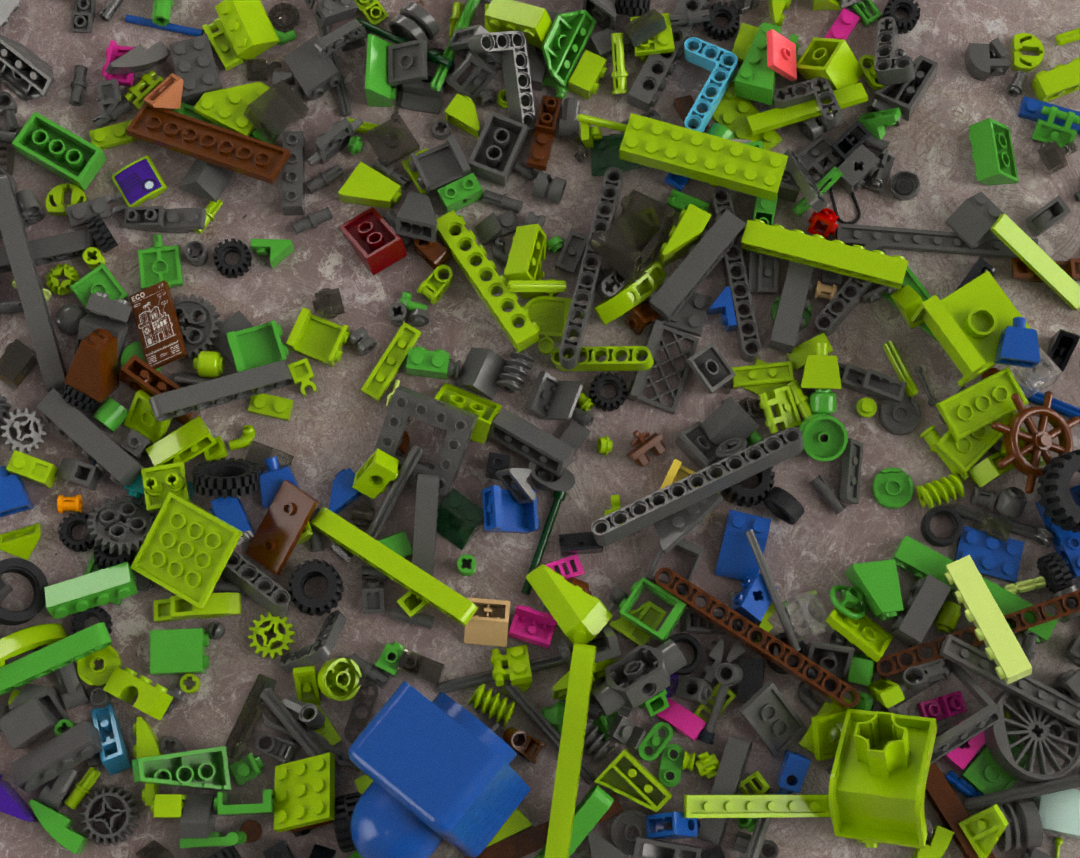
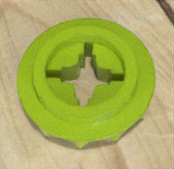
[46,263,79,295]

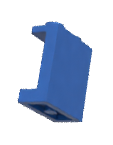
[482,485,539,534]

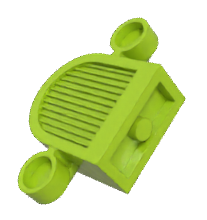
[522,279,572,355]

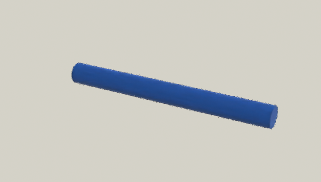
[125,14,203,37]

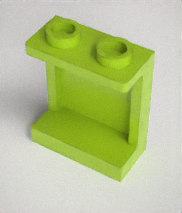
[286,307,351,367]

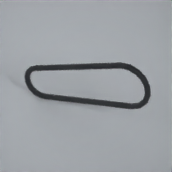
[823,160,861,224]

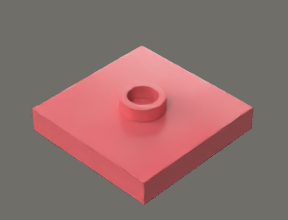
[766,29,797,82]

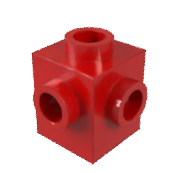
[807,208,839,239]

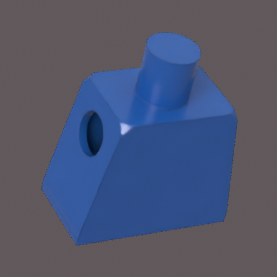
[994,317,1040,368]
[260,456,300,509]
[0,466,34,518]
[776,750,811,794]
[646,812,701,840]

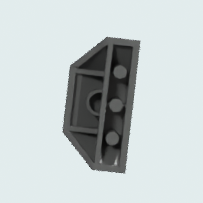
[0,35,54,101]

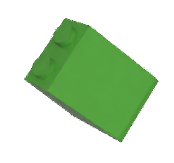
[845,559,904,622]

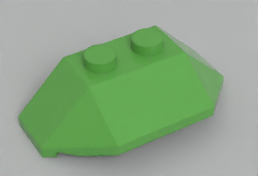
[541,10,597,87]

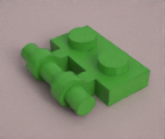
[1031,105,1080,150]

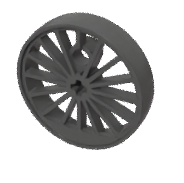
[984,686,1080,784]

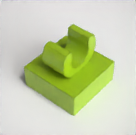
[580,122,603,148]

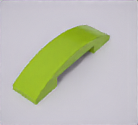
[0,623,68,668]

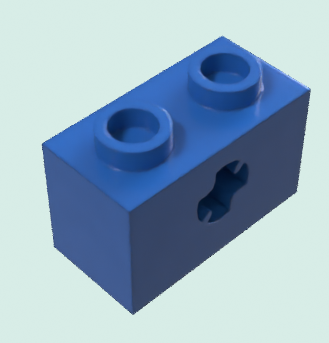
[731,573,778,624]

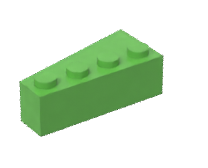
[734,22,781,105]
[132,746,231,791]

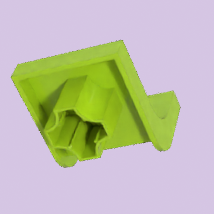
[911,271,1031,387]
[828,708,937,849]

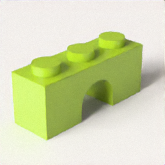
[103,667,174,721]

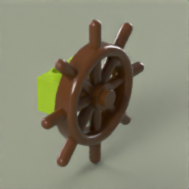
[991,391,1080,494]

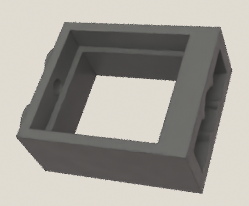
[448,24,503,70]
[646,539,705,595]

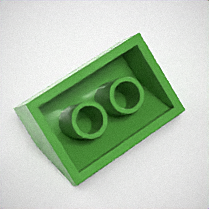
[365,34,396,107]
[969,118,1019,186]

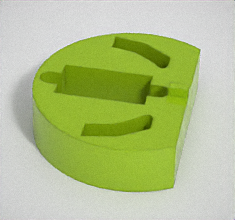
[1011,33,1044,73]
[45,183,88,216]

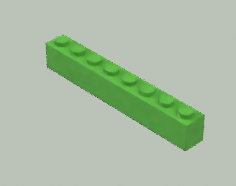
[891,535,1058,644]

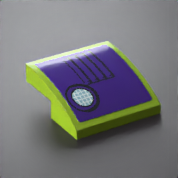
[111,155,168,207]

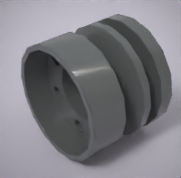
[996,800,1043,852]

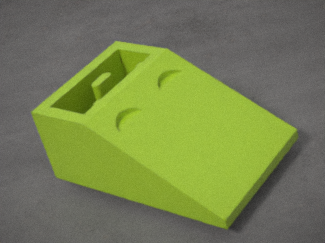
[657,204,712,268]

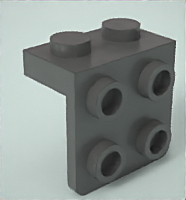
[526,371,583,421]

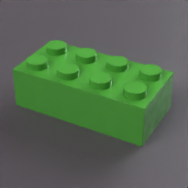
[12,112,107,191]

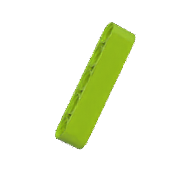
[551,346,654,372]

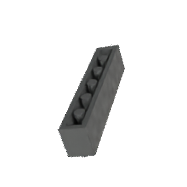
[649,209,746,322]
[767,233,817,354]
[36,388,144,487]

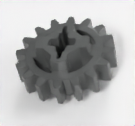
[0,408,47,454]

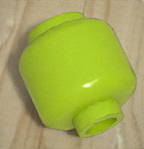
[193,351,225,378]

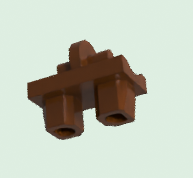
[626,430,666,467]

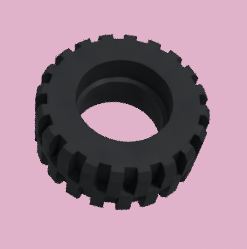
[1037,449,1080,533]

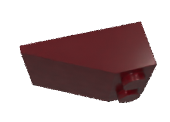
[339,207,407,276]

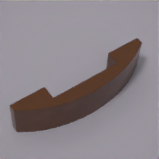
[1011,258,1080,283]

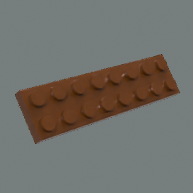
[126,102,290,184]

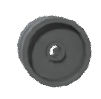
[389,2,439,45]

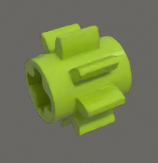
[694,751,720,780]

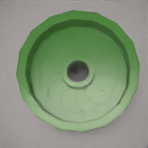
[799,413,848,462]

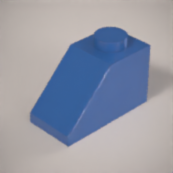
[329,468,363,514]

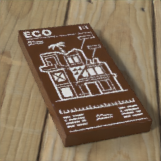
[129,280,187,369]

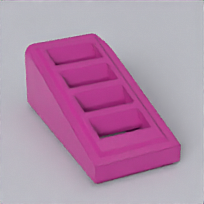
[546,554,585,580]

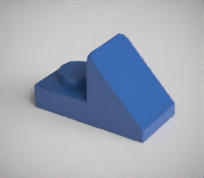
[707,286,737,332]

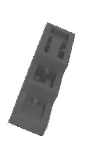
[838,362,907,403]

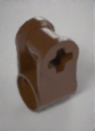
[414,238,452,269]
[503,727,546,764]

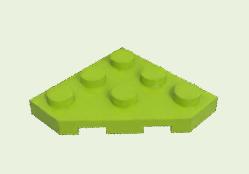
[194,82,277,136]

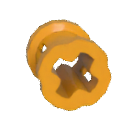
[57,494,83,514]

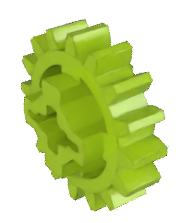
[248,612,296,659]

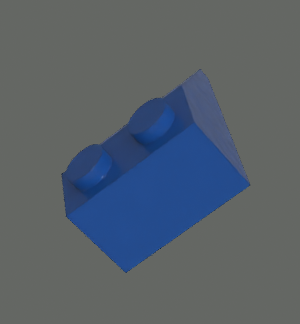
[714,510,771,582]

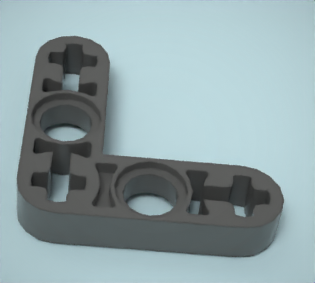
[773,77,842,126]
[279,610,346,673]

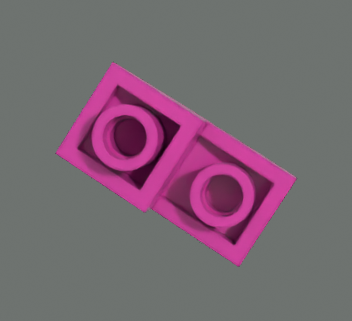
[916,690,968,721]
[656,698,706,742]

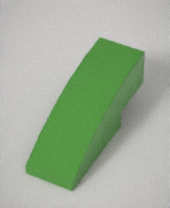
[29,799,89,854]

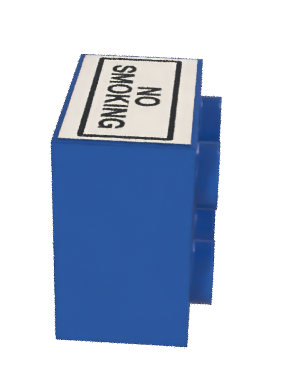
[209,496,255,546]

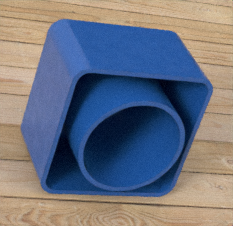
[348,681,531,858]

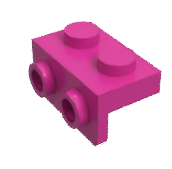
[102,40,135,87]
[508,605,557,649]

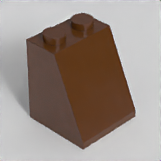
[64,328,119,403]

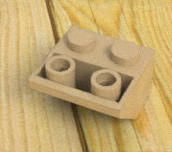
[464,597,511,647]

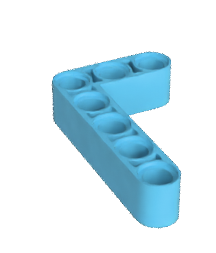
[684,37,738,132]

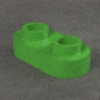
[638,722,673,762]
[658,743,684,788]

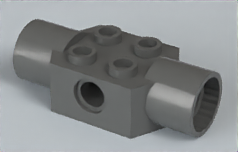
[591,639,687,717]

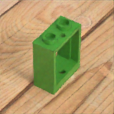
[618,577,686,644]

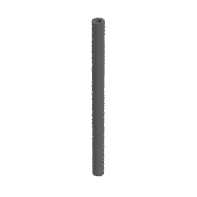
[745,529,801,651]

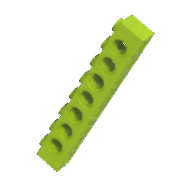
[436,210,540,353]

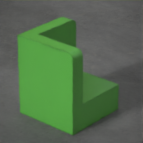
[848,652,876,686]

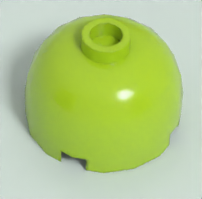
[317,657,361,701]

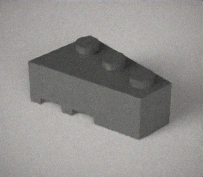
[874,55,938,121]

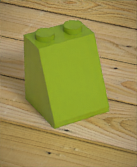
[797,37,864,93]

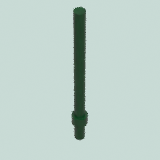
[356,18,452,68]
[521,491,567,595]

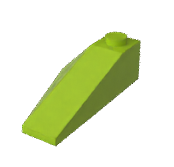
[526,564,613,644]

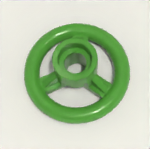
[829,585,867,619]

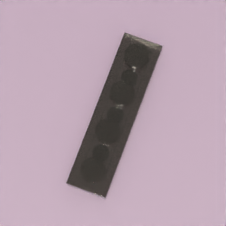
[225,674,277,762]

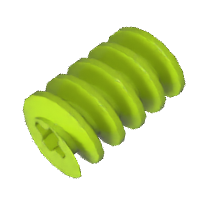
[916,473,964,509]
[467,683,515,728]

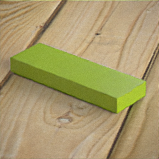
[731,361,795,389]

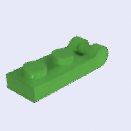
[180,831,247,848]

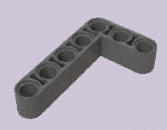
[468,31,536,130]

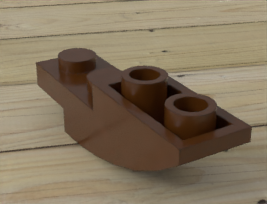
[526,95,562,171]

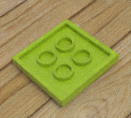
[274,752,335,832]

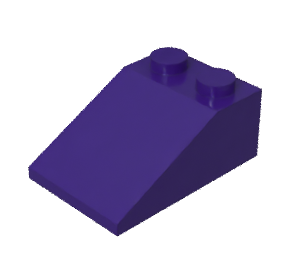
[0,774,38,822]

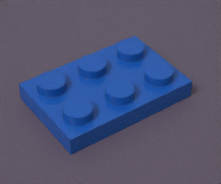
[954,526,1025,583]

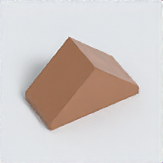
[143,73,184,109]

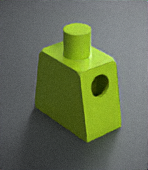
[801,343,841,389]

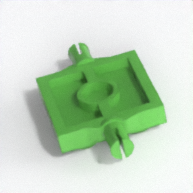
[138,234,184,290]

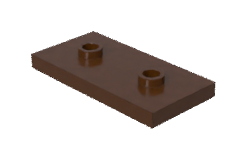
[245,480,319,575]

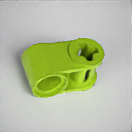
[417,265,454,305]

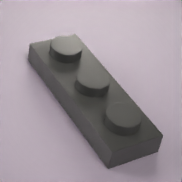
[839,438,863,504]

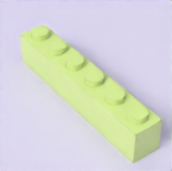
[944,555,1032,685]

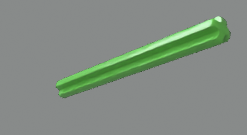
[430,0,480,92]

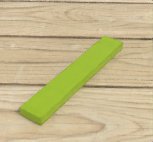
[747,82,868,135]
[990,213,1080,310]

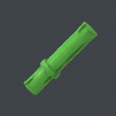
[791,166,844,217]

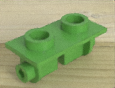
[666,189,710,213]

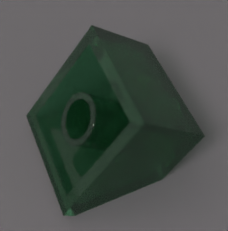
[436,488,484,550]

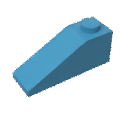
[91,702,132,775]

